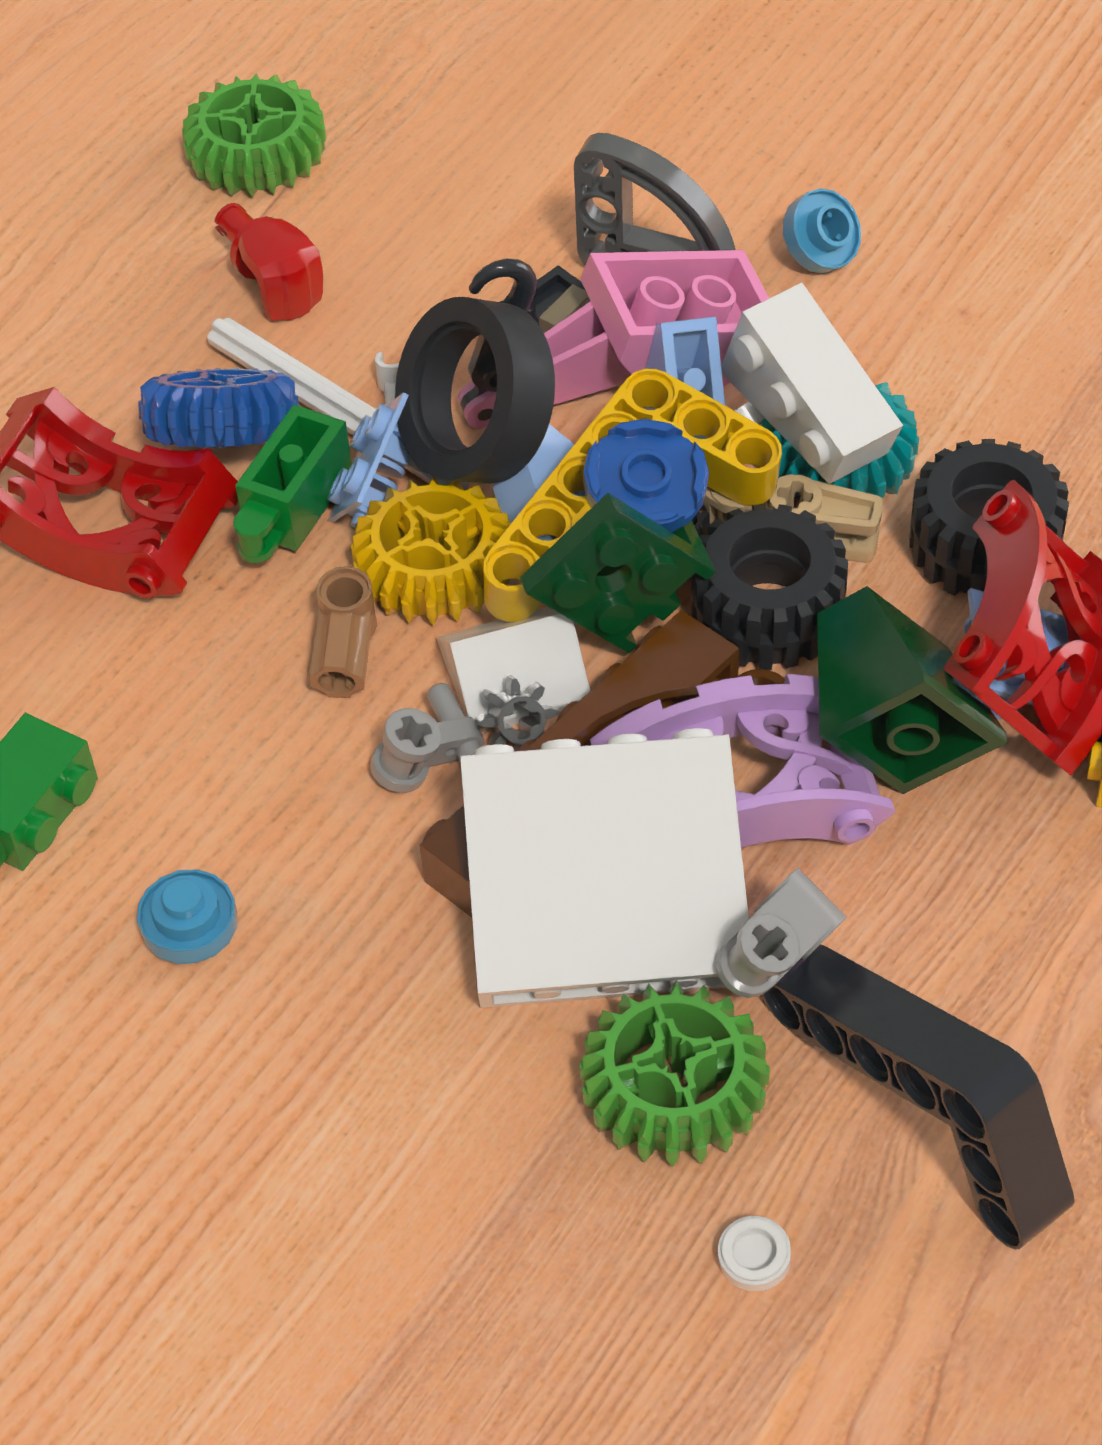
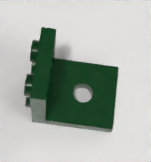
[520,493,716,653]

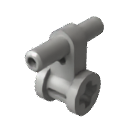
[370,683,485,793]

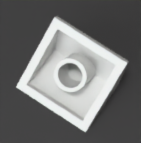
[437,607,590,734]

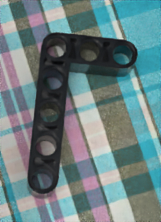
[763,944,1075,1250]

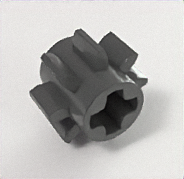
[475,675,558,751]

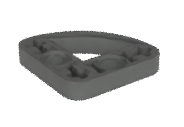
[574,133,736,265]

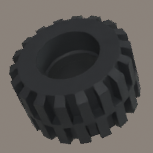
[909,439,1069,596]
[691,504,848,670]

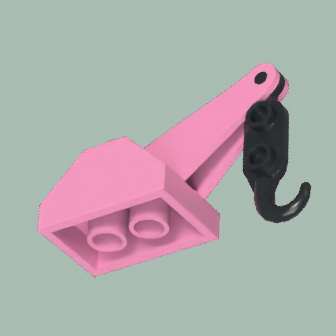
[458,250,769,429]

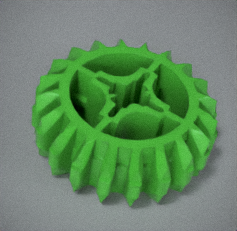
[182,73,326,197]
[579,980,770,1167]

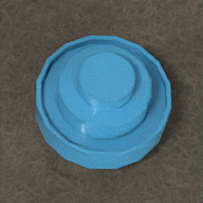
[783,188,861,274]
[137,869,237,964]

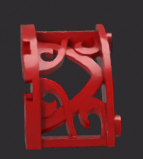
[0,387,238,598]
[944,480,1102,776]

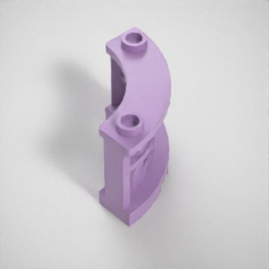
[590,674,895,848]

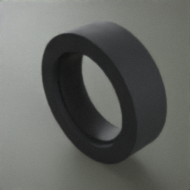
[395,297,555,484]

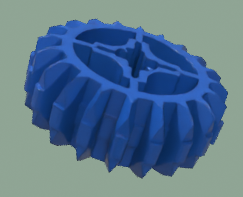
[138,368,299,448]

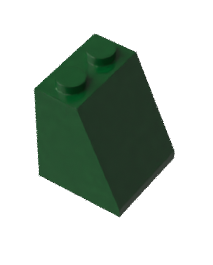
[817,586,1007,794]

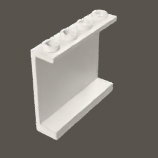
[460,728,749,1008]

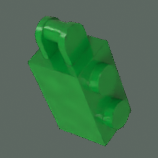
[233,404,352,563]
[0,712,98,871]

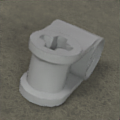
[717,868,847,998]

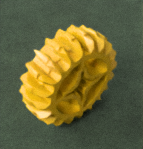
[351,477,511,626]

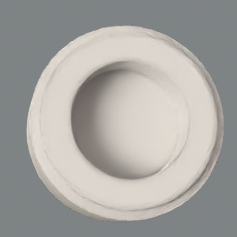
[718,1216,791,1291]

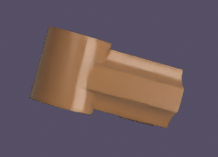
[309,566,377,698]

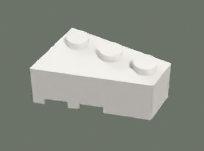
[721,283,903,484]

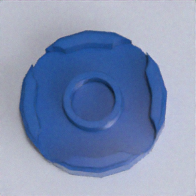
[583,419,709,532]

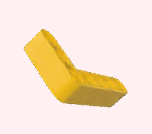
[483,369,782,622]

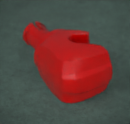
[214,203,323,321]

